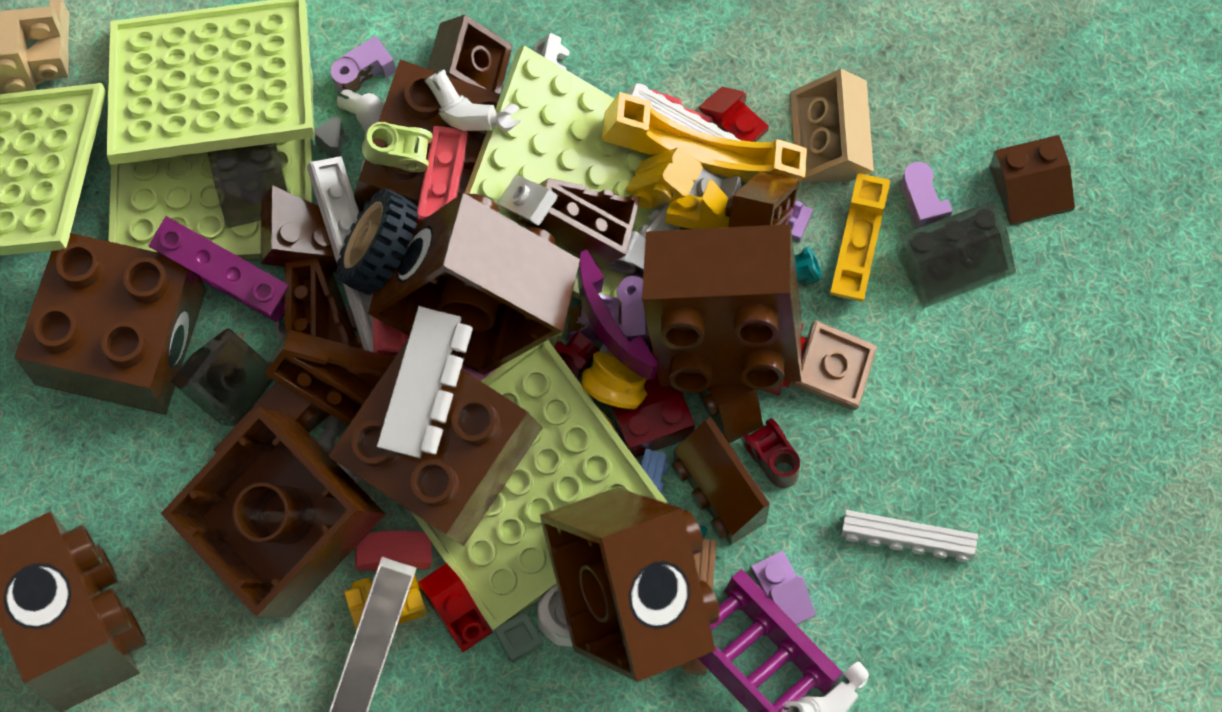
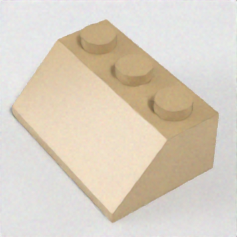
[790,69,874,182]

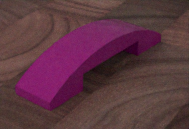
[578,249,659,381]

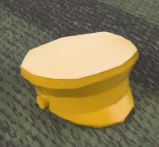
[581,352,647,409]

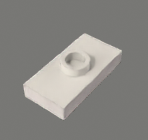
[497,174,558,226]

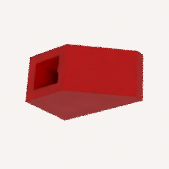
[417,563,493,652]

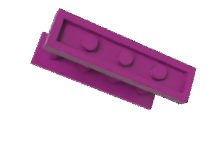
[148,216,289,323]
[698,569,843,712]

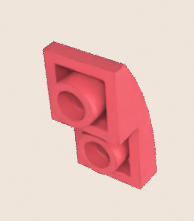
[355,530,432,572]

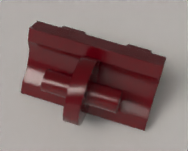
[554,331,600,380]

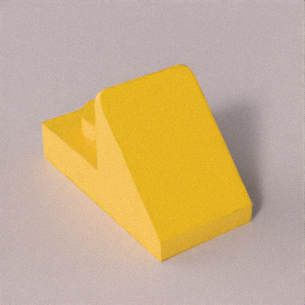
[665,179,730,229]

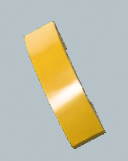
[830,173,891,302]

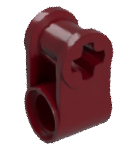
[741,418,800,488]

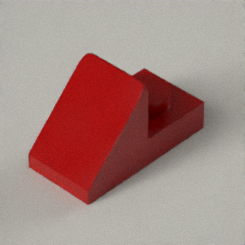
[698,86,769,142]

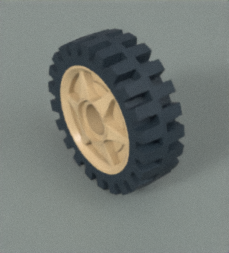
[336,188,418,295]

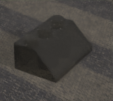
[895,201,1016,309]

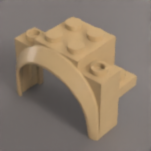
[0,0,69,94]

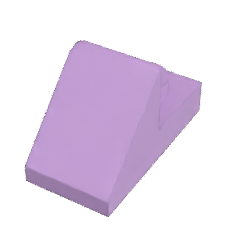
[751,551,816,625]

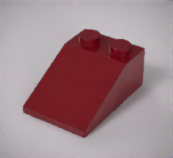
[607,346,695,458]

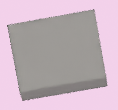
[314,117,344,158]

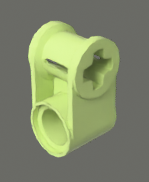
[362,122,433,172]

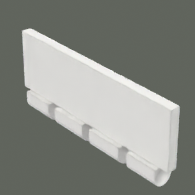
[377,306,473,458]

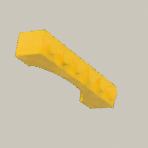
[601,92,807,183]

